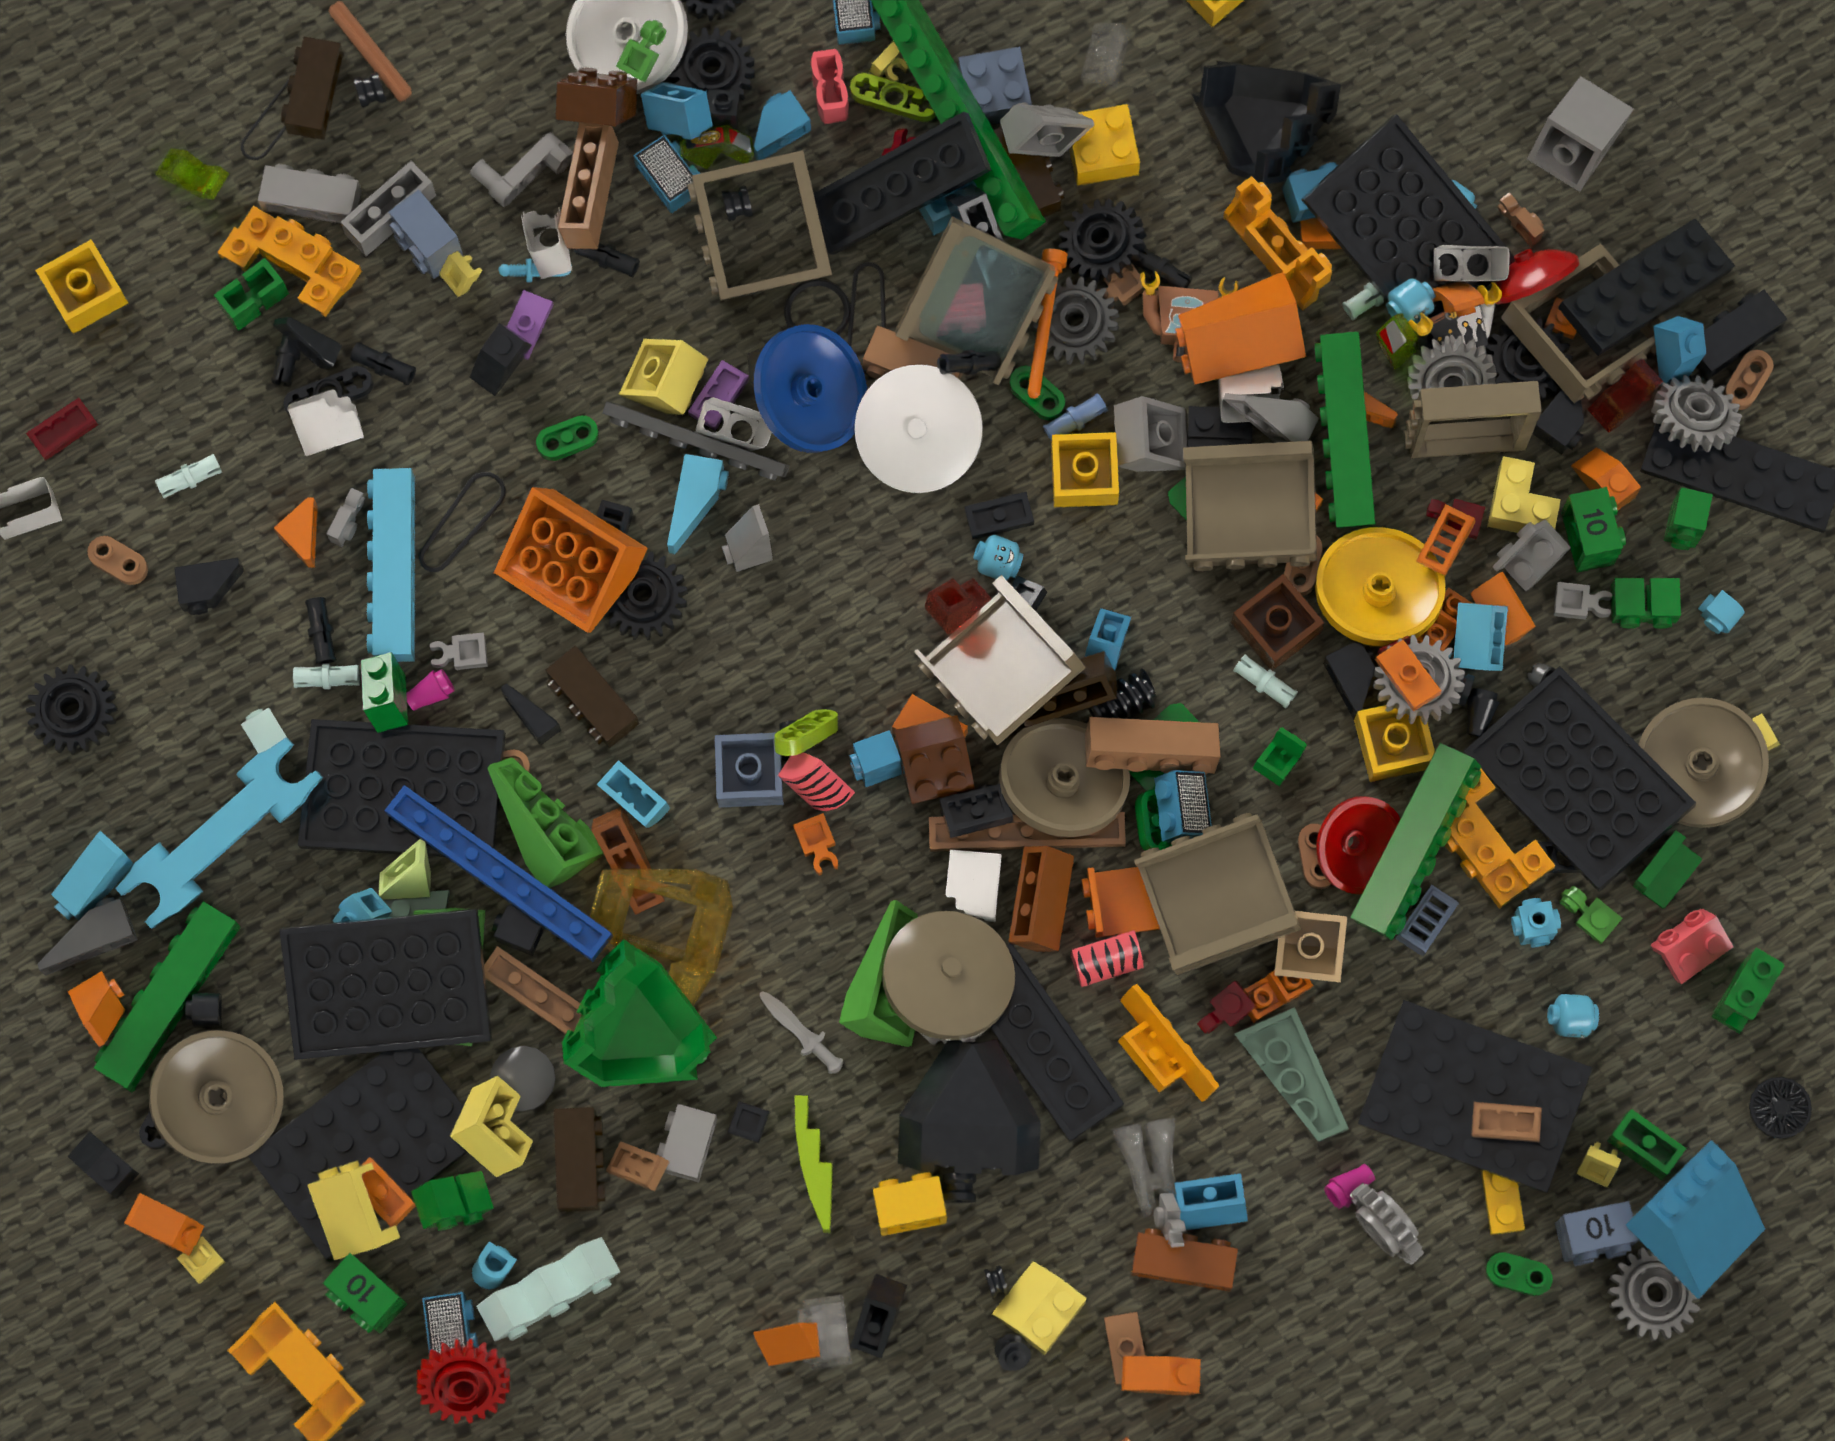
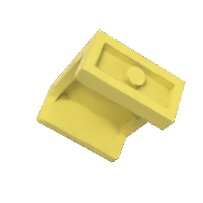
[308,1160,400,1260]

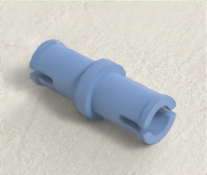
[1043,393,1108,441]

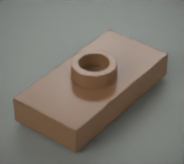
[1472,1102,1542,1142]
[606,1142,670,1191]
[1104,1312,1145,1385]

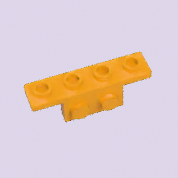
[1118,984,1219,1102]

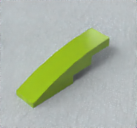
[795,1095,833,1233]

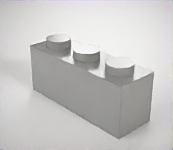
[340,161,436,256]
[258,164,362,223]

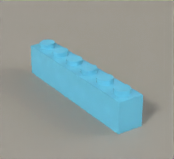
[367,468,415,662]

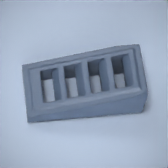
[1396,885,1459,957]

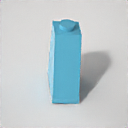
[51,831,134,921]

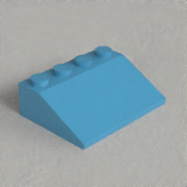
[1625,1140,1765,1299]

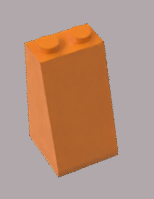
[1175,272,1306,385]

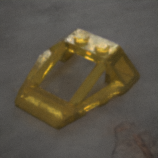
[590,869,733,1005]

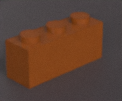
[1008,846,1074,952]
[1131,1228,1238,1292]

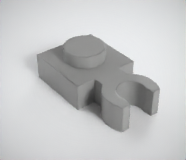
[327,488,365,547]
[1553,582,1612,620]
[430,632,488,670]
[1154,1193,1185,1247]

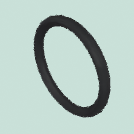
[784,279,851,335]

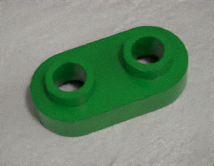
[1010,366,1065,421]
[536,415,599,461]
[1135,789,1172,851]
[1485,1252,1553,1296]

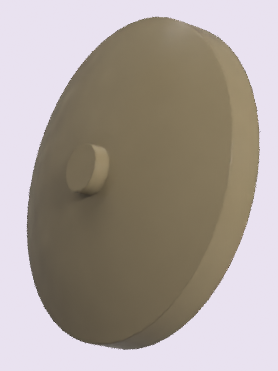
[1639,698,1769,828]
[999,718,1130,837]
[882,911,1015,1040]
[149,1030,284,1164]

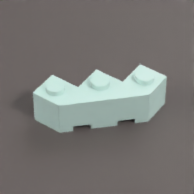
[476,1237,620,1341]

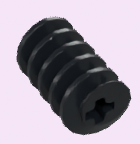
[1088,668,1156,719]

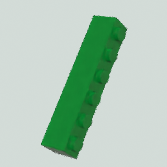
[1315,331,1376,529]
[1350,743,1481,940]
[94,901,241,1093]

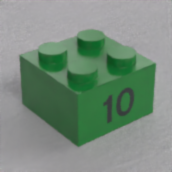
[1561,487,1626,573]
[323,1253,407,1334]

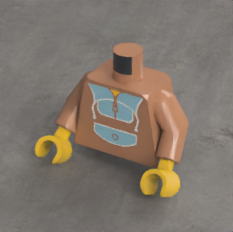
[1140,271,1239,363]

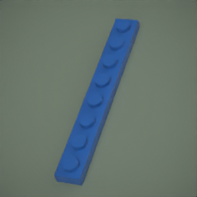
[384,785,613,962]

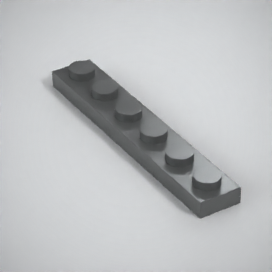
[603,401,790,481]

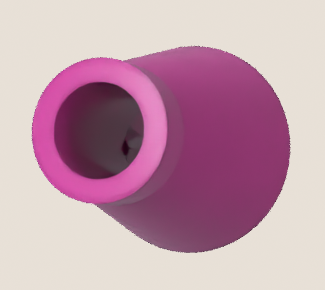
[407,669,455,711]
[1324,1164,1375,1209]

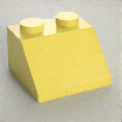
[619,339,708,415]
[992,1261,1087,1355]

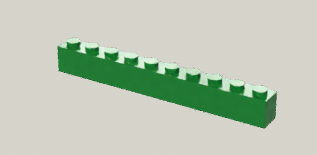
[871,0,1046,240]

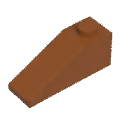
[591,807,665,915]

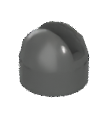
[1527,663,1555,688]

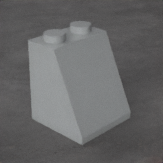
[1527,76,1634,192]

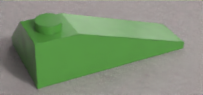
[487,757,604,888]
[839,900,918,1047]

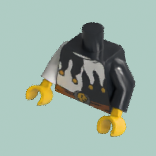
[1408,282,1502,353]

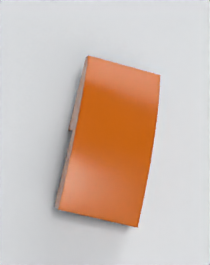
[1432,281,1485,317]
[1417,587,1474,651]
[1244,970,1313,1023]

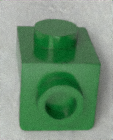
[1252,727,1307,786]

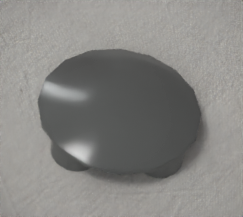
[490,1046,556,1111]

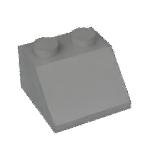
[1000,103,1094,157]
[1114,396,1187,472]

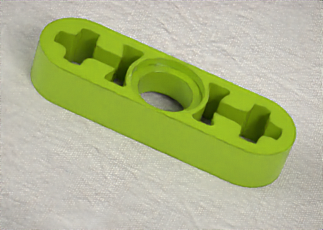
[850,73,936,122]
[774,709,838,756]

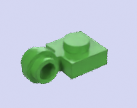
[616,20,666,82]
[1560,886,1623,945]

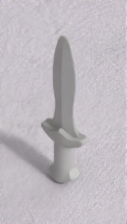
[759,991,843,1074]

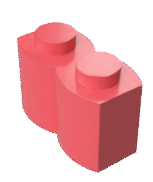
[811,49,849,124]

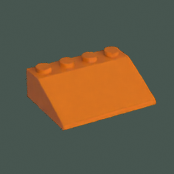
[494,487,648,633]

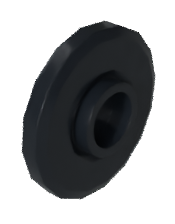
[1749,1077,1812,1139]

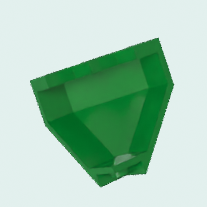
[562,939,717,1087]

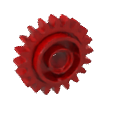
[417,1339,510,1424]

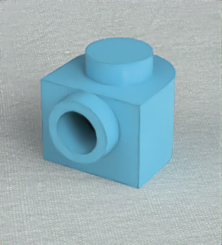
[1698,590,1745,634]
[472,1241,517,1289]

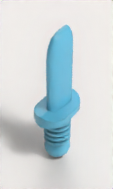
[498,259,572,282]

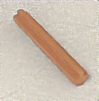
[329,1,412,102]

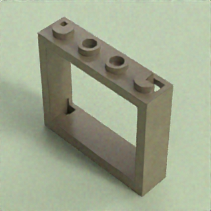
[687,150,832,301]
[1501,244,1667,404]
[1403,381,1541,458]

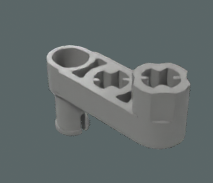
[470,133,573,207]

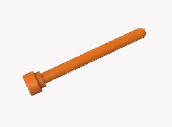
[1028,249,1068,399]

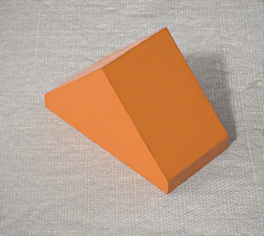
[274,498,318,567]

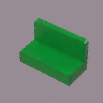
[1632,830,1702,909]

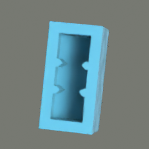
[1453,603,1508,671]
[597,760,671,828]

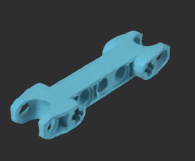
[115,738,323,929]

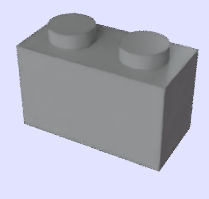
[657,1104,717,1182]

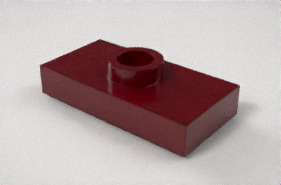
[26,397,98,461]

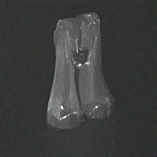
[1112,1118,1177,1218]

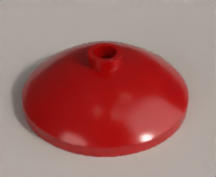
[1495,249,1580,304]
[1316,796,1401,894]

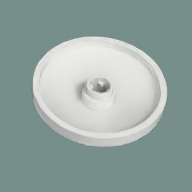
[566,0,688,94]
[855,365,983,493]

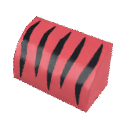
[778,752,855,811]
[1071,930,1144,987]

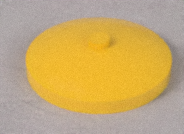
[1315,527,1445,647]

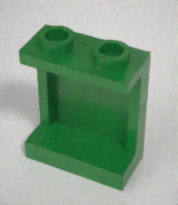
[1711,947,1784,1034]

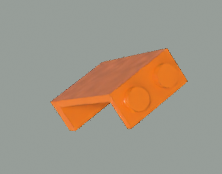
[1081,867,1160,938]

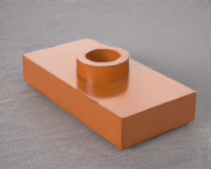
[1376,640,1441,712]

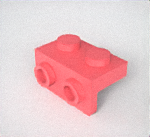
[1651,909,1734,984]

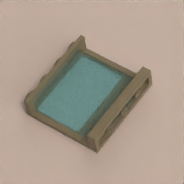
[895,217,1058,385]

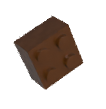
[556,67,638,126]
[1231,574,1325,670]
[894,715,975,804]

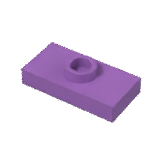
[507,290,553,360]
[688,360,749,431]

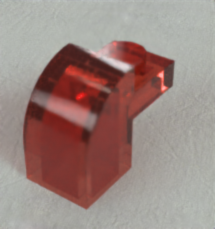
[1588,358,1663,433]
[925,578,992,634]

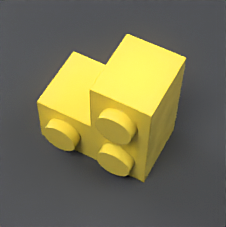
[1487,456,1561,533]
[450,1076,533,1177]

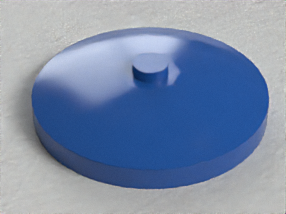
[754,324,867,453]

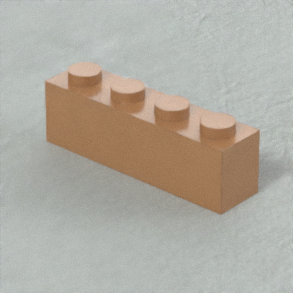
[558,122,619,249]
[1085,717,1220,775]

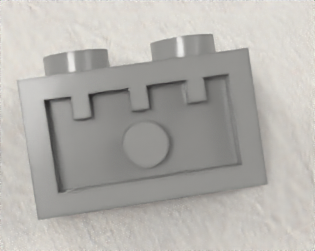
[1492,519,1571,591]

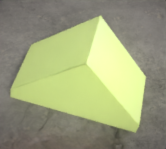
[379,839,431,900]

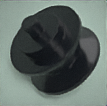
[994,1333,1031,1371]

